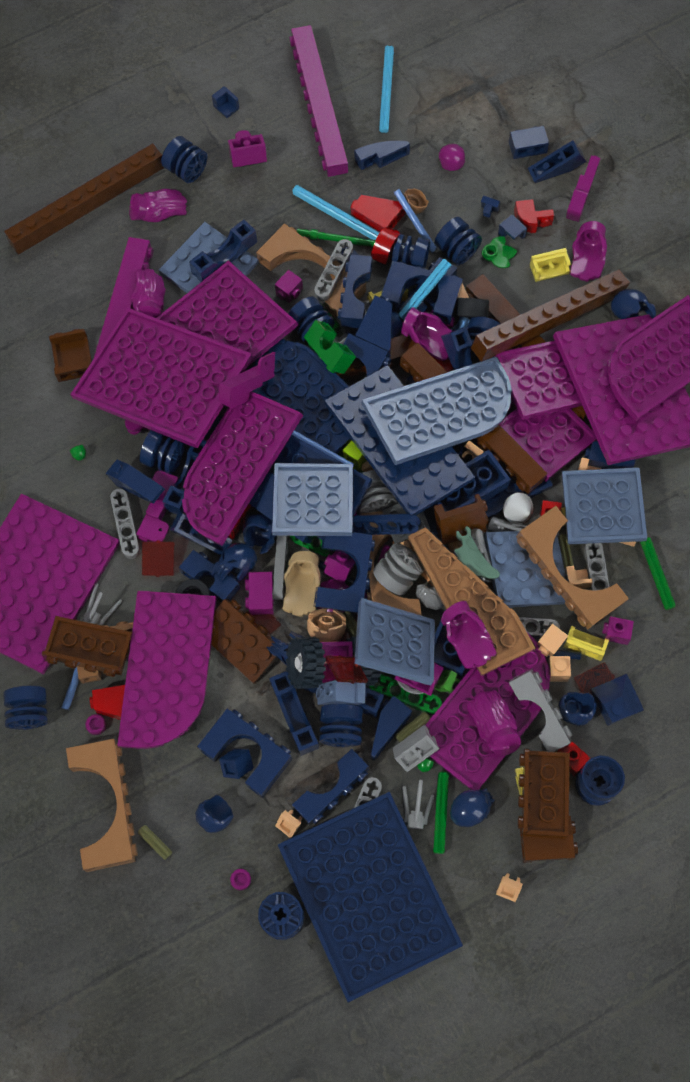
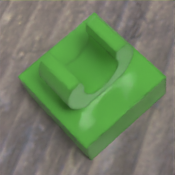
[435,670,460,693]

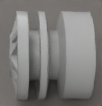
[358,470,397,515]
[373,543,425,595]

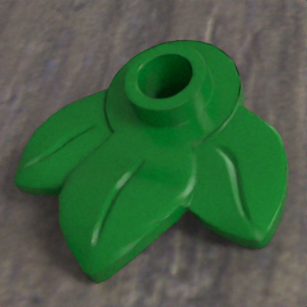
[482,237,517,268]

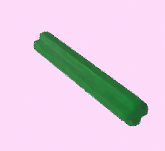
[640,537,676,610]
[433,772,449,854]

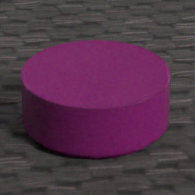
[85,714,107,735]
[230,869,251,891]

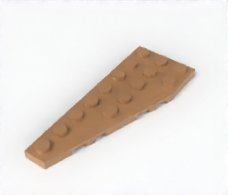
[408,527,535,676]

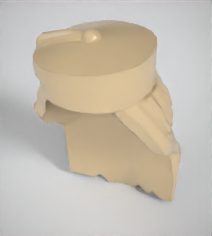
[282,551,321,617]

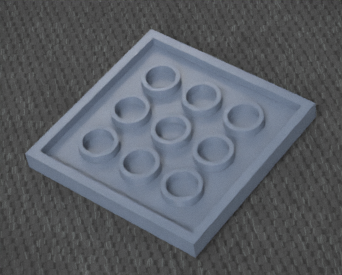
[159,222,259,293]
[272,463,353,536]
[562,468,647,544]
[484,531,568,608]
[355,598,435,686]

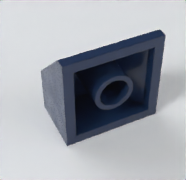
[590,674,644,726]

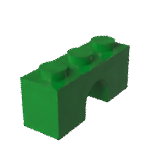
[304,320,356,374]

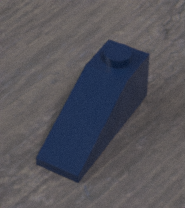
[528,140,587,183]
[105,459,165,504]
[170,513,232,555]
[371,696,412,761]

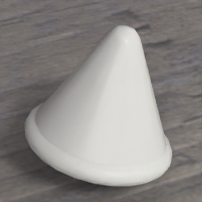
[503,493,533,524]

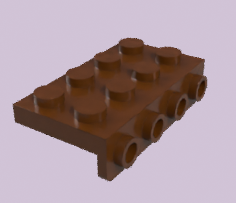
[211,599,286,684]
[41,616,132,677]
[518,749,570,837]

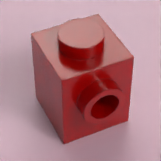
[557,741,590,776]

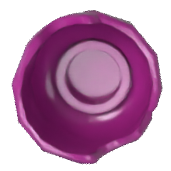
[439,144,465,171]

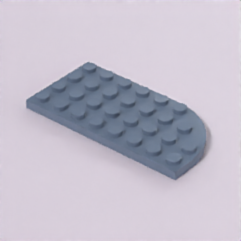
[361,357,512,465]

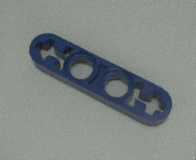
[352,514,420,535]

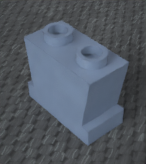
[316,680,366,705]

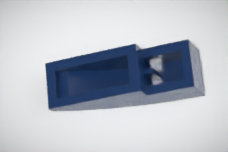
[354,141,410,170]

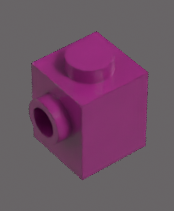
[275,270,303,303]
[324,551,356,584]
[602,616,634,645]

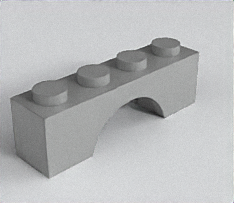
[509,668,573,752]

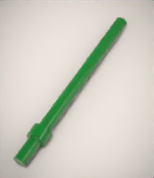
[297,228,376,247]

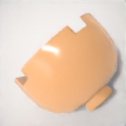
[307,609,346,642]

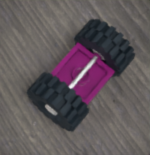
[286,636,381,689]

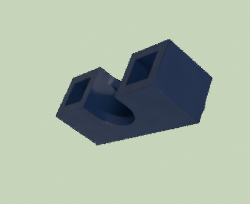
[179,550,240,603]

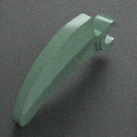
[454,526,500,579]

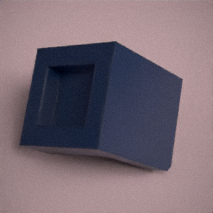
[212,86,239,118]
[498,215,527,240]
[219,748,254,779]

